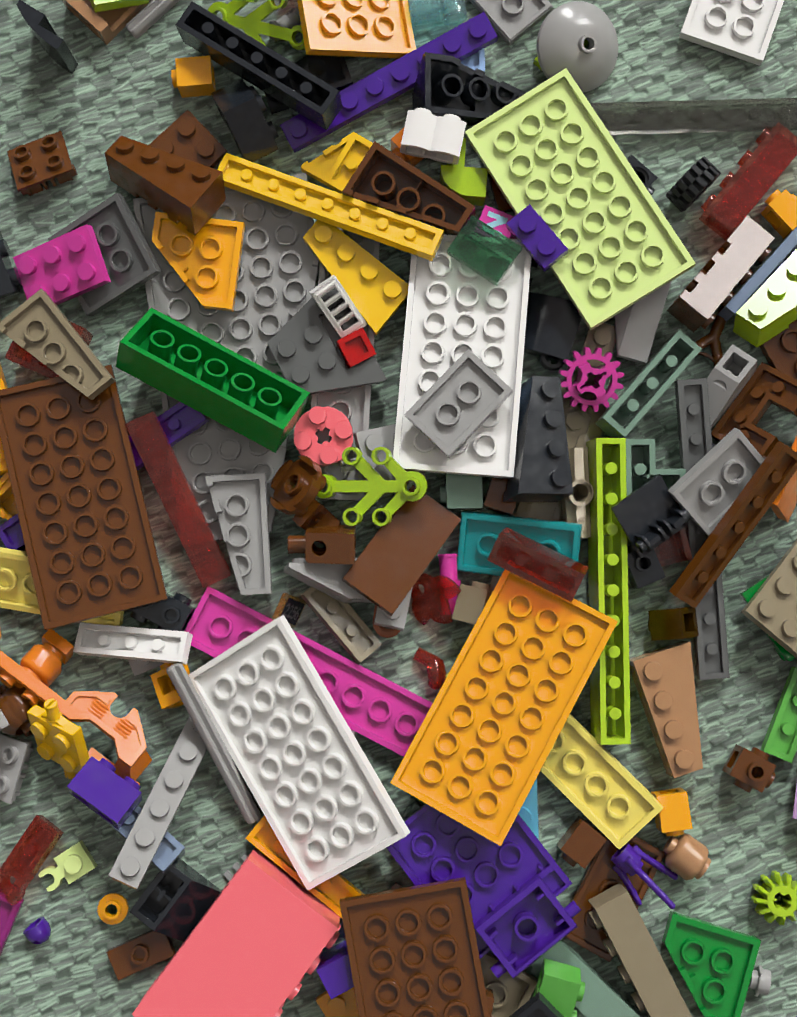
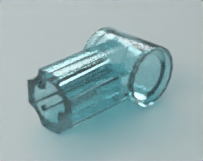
[408,0,468,27]

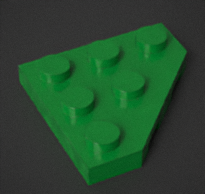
[662,911,761,1017]

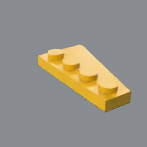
[303,220,409,335]

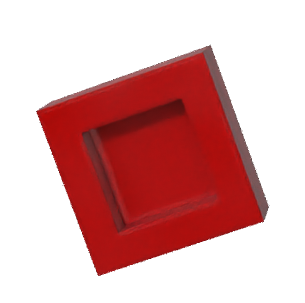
[335,327,377,368]

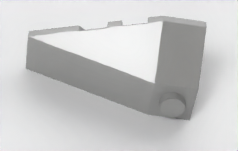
[614,281,672,365]

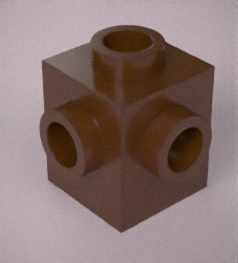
[722,744,776,793]

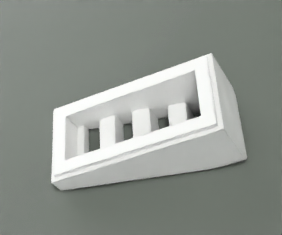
[309,275,367,338]

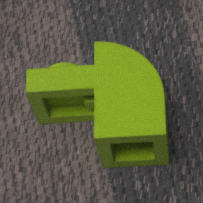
[440,138,488,206]

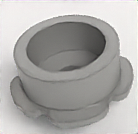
[748,965,771,997]

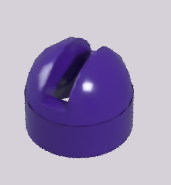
[23,916,51,944]

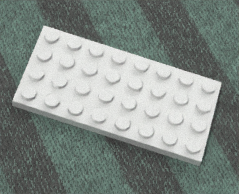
[393,235,531,478]
[188,615,410,891]

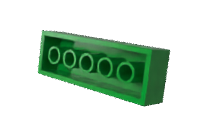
[115,307,310,453]

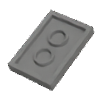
[404,349,513,458]
[668,428,764,536]

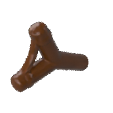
[695,307,726,366]

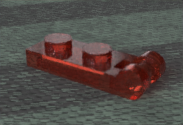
[0,815,64,905]

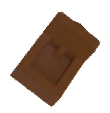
[292,499,341,544]

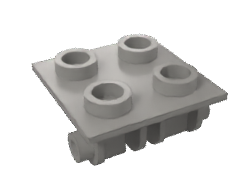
[0,733,34,804]

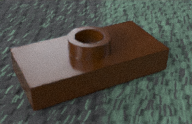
[106,930,176,981]

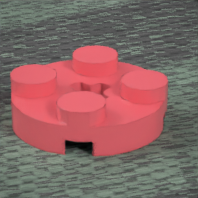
[294,406,354,467]

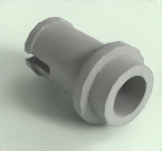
[269,7,301,43]

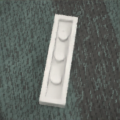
[73,623,193,665]

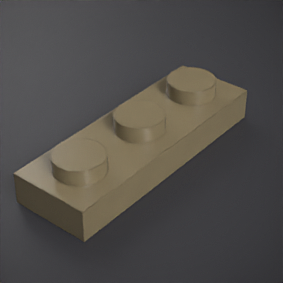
[301,587,382,664]

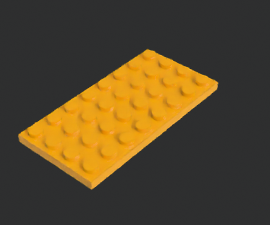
[390,564,618,846]

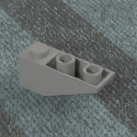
[707,344,758,429]
[284,558,372,603]

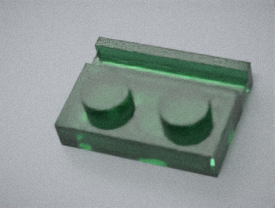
[447,215,522,286]

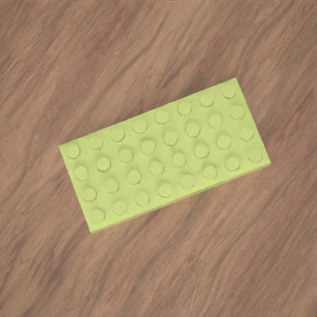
[465,68,696,330]

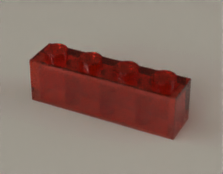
[699,122,797,241]

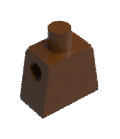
[288,525,356,564]

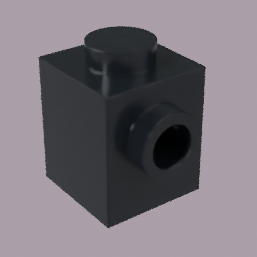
[627,545,666,589]

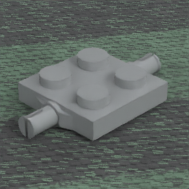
[339,424,426,483]

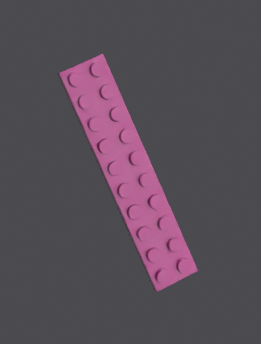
[184,586,433,757]

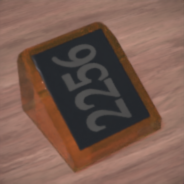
[272,592,306,628]

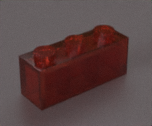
[487,527,589,602]

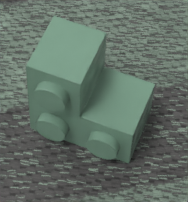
[626,439,686,500]

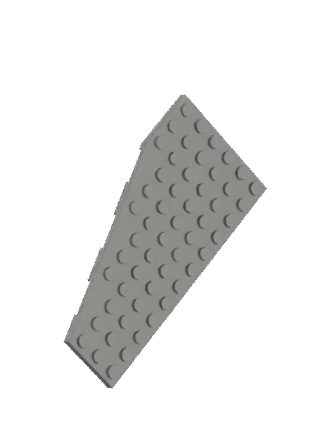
[133,173,320,546]

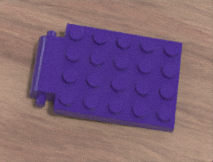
[386,803,581,978]

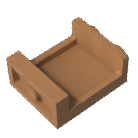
[62,0,151,45]

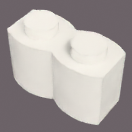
[400,108,466,164]

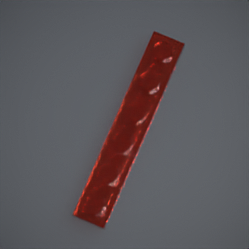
[125,411,232,588]

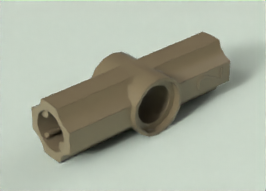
[560,447,594,538]

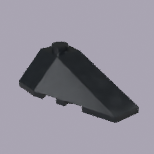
[412,52,526,126]

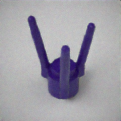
[611,843,678,909]

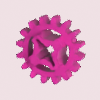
[558,347,624,412]

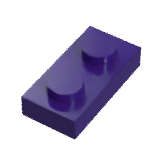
[506,204,568,272]

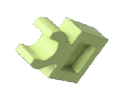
[38,840,97,892]

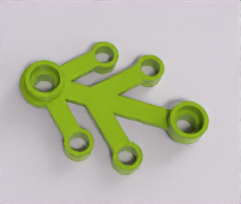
[208,0,305,50]
[317,447,428,526]

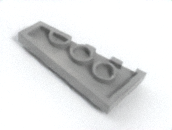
[205,473,272,595]

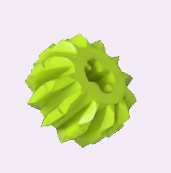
[751,870,797,925]

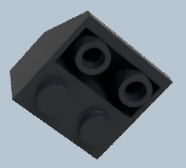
[129,859,221,942]

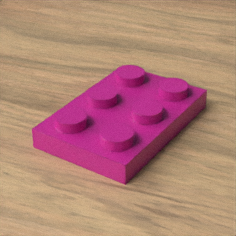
[13,224,111,305]

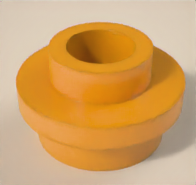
[97,893,129,925]

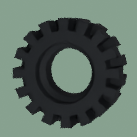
[666,156,721,212]

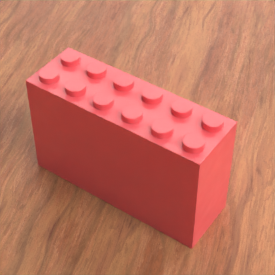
[132,847,341,1017]

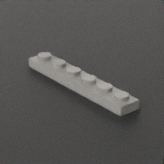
[108,716,208,891]

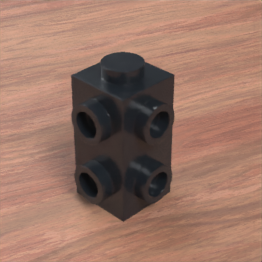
[129,586,196,631]

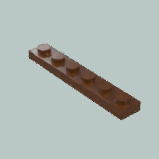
[669,441,797,608]

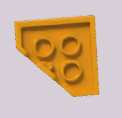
[152,212,245,312]

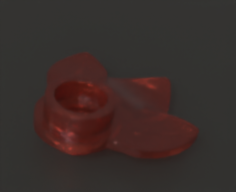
[411,573,461,625]

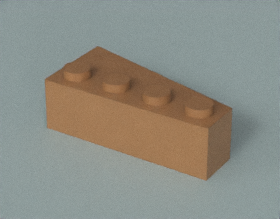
[629,641,703,778]

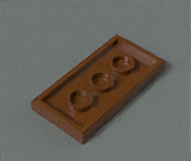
[342,485,461,616]
[565,835,666,962]

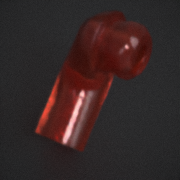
[413,647,447,690]

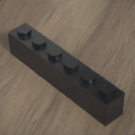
[175,1,343,130]

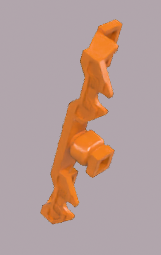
[0,629,152,785]

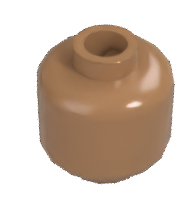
[663,833,711,880]

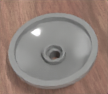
[536,1,618,93]

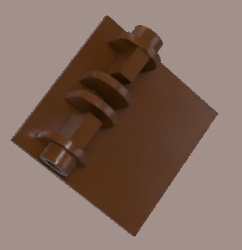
[7,131,78,196]

